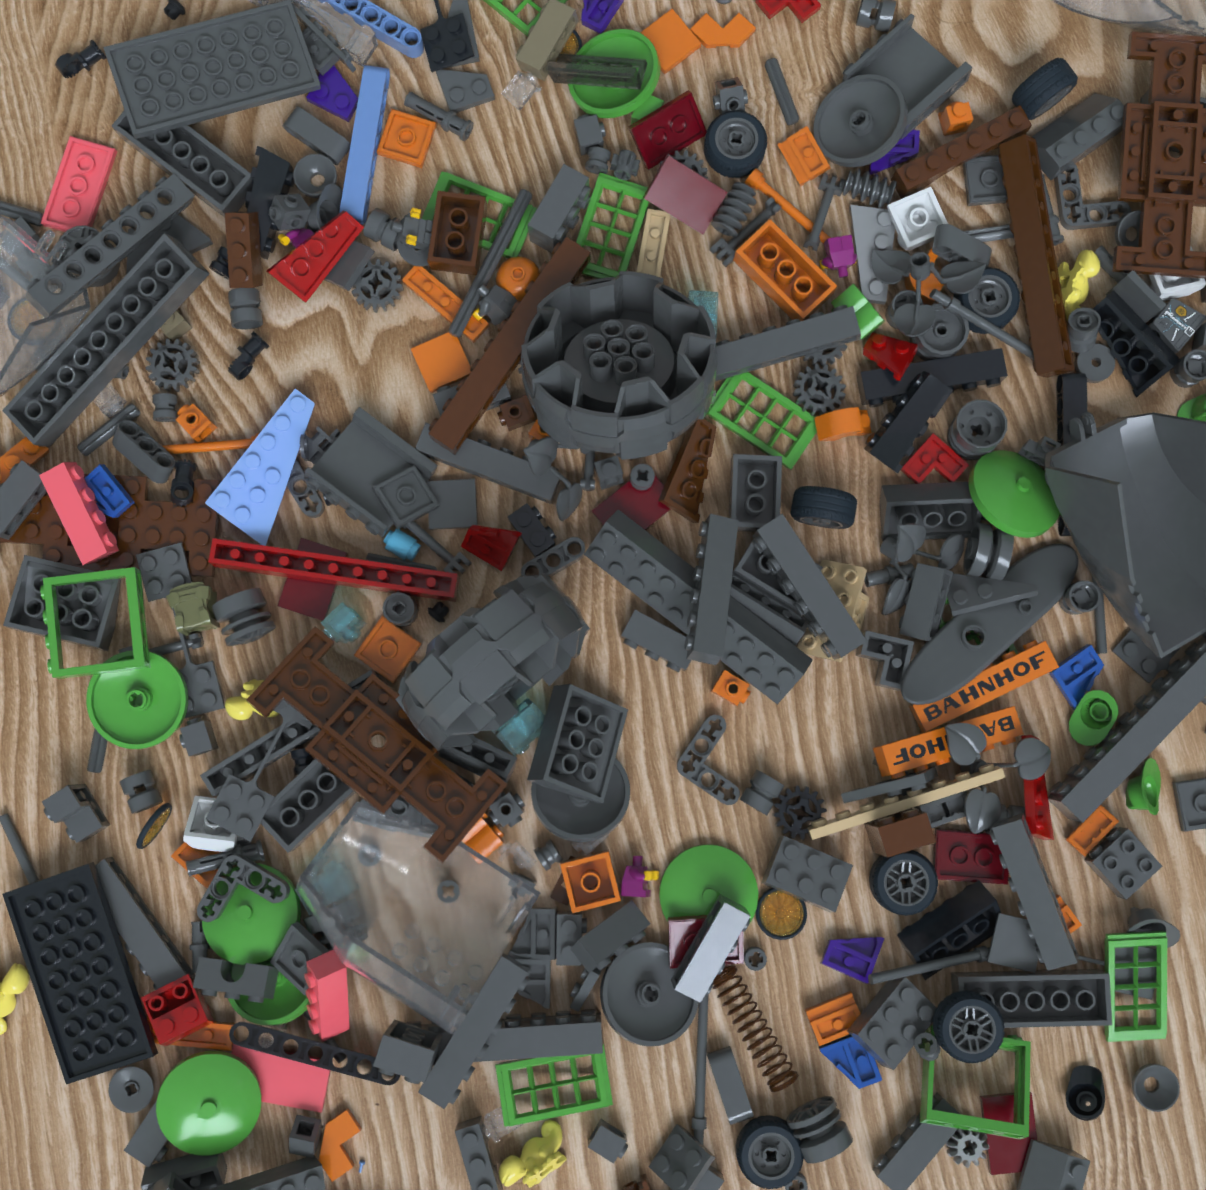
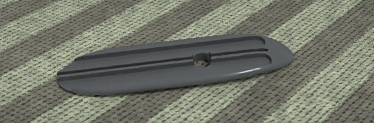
[901,543,1078,705]

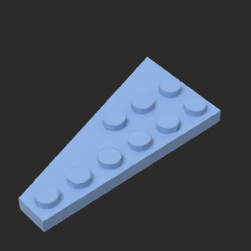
[205,389,315,546]

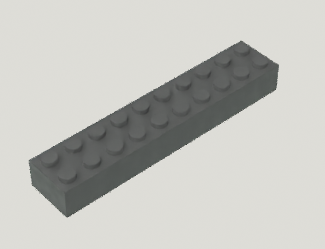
[2,233,210,447]
[584,510,813,705]
[1048,632,1206,823]

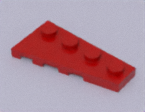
[266,211,364,303]
[1021,735,1054,840]

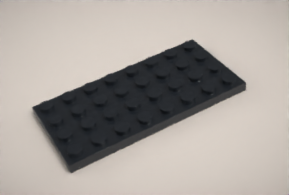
[2,862,158,1085]

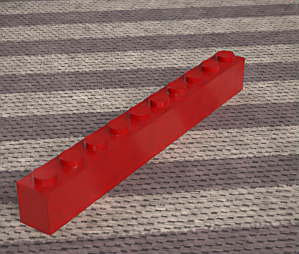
[208,538,460,602]

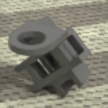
[300,426,340,465]
[1018,436,1061,485]

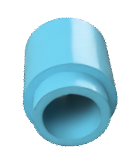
[383,529,421,561]

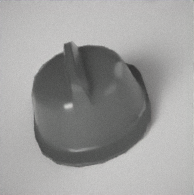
[307,184,343,233]
[1126,907,1180,949]

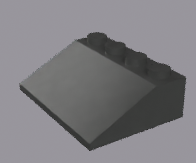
[3,555,121,652]
[527,684,628,804]

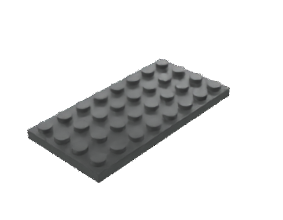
[103,0,321,139]

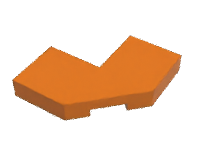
[690,13,756,48]
[318,1108,362,1182]

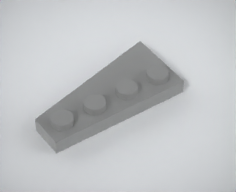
[849,205,895,305]

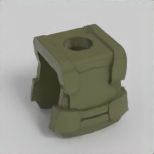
[166,582,220,636]

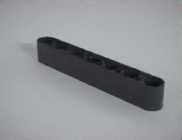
[1056,373,1087,536]
[229,1022,400,1085]

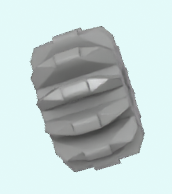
[945,1129,990,1168]

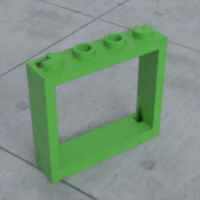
[40,567,151,679]
[920,1025,1031,1139]

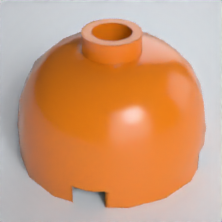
[495,256,540,301]

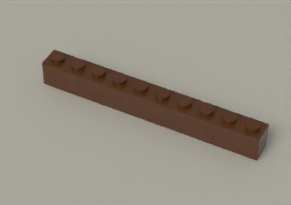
[999,134,1075,378]
[428,237,591,455]

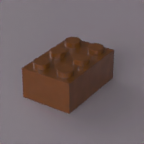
[427,191,488,275]
[864,808,936,858]

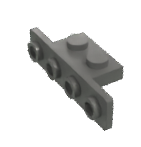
[292,3,356,76]

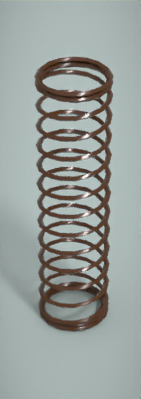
[712,965,799,1092]

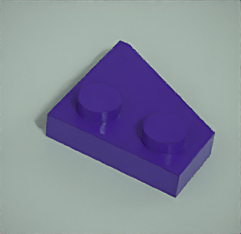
[581,0,624,34]
[306,65,358,122]
[869,130,920,175]
[820,937,884,984]

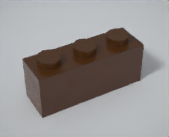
[225,212,263,288]

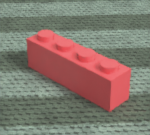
[39,462,119,565]
[304,949,350,1042]

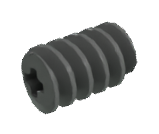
[842,168,897,208]
[711,182,757,238]

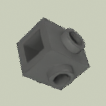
[713,77,748,115]
[268,194,311,231]
[489,791,525,828]

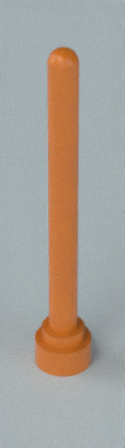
[744,168,831,244]
[162,433,260,454]

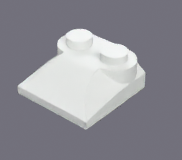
[887,187,948,251]
[1149,245,1206,301]
[183,796,237,852]

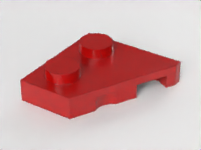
[863,332,918,381]
[460,525,522,571]

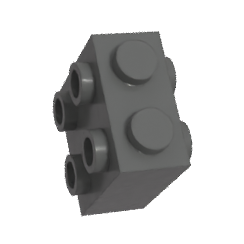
[1084,827,1163,900]

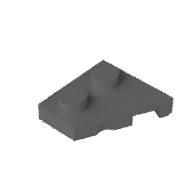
[436,69,495,113]

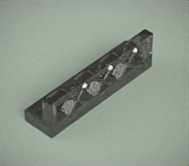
[546,54,648,90]

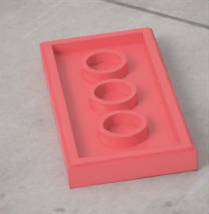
[41,136,117,232]
[231,1044,333,1113]

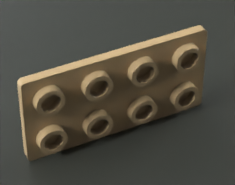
[797,560,870,662]

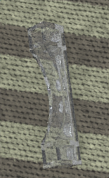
[248,0,378,67]

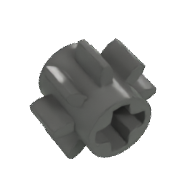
[610,150,640,180]

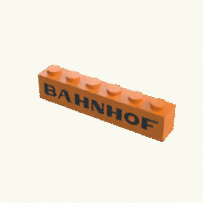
[909,639,1059,732]
[873,706,1024,779]

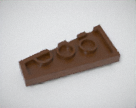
[658,419,717,523]

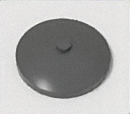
[813,74,908,167]
[531,758,630,842]
[600,942,699,1046]

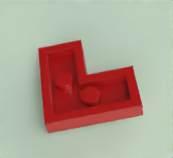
[755,0,821,23]
[901,433,969,484]

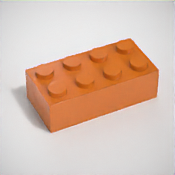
[733,219,837,321]

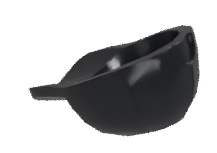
[1066,1065,1105,1121]

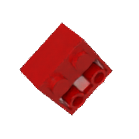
[141,974,214,1046]

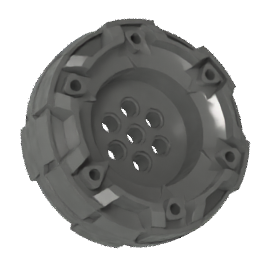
[521,271,717,460]
[395,574,590,751]

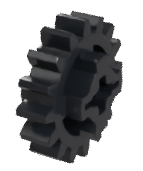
[772,785,827,840]

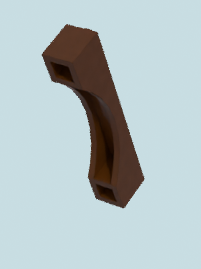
[891,106,1032,199]

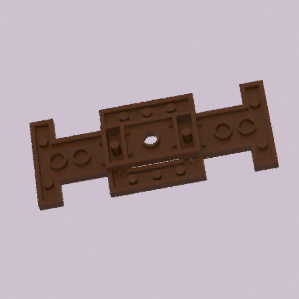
[1112,31,1206,279]
[0,474,221,577]
[246,626,508,864]

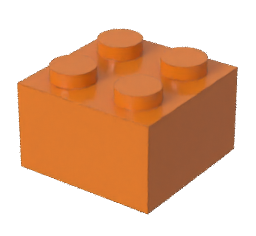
[560,849,621,913]

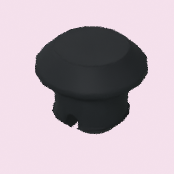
[164,0,185,20]
[428,601,449,623]

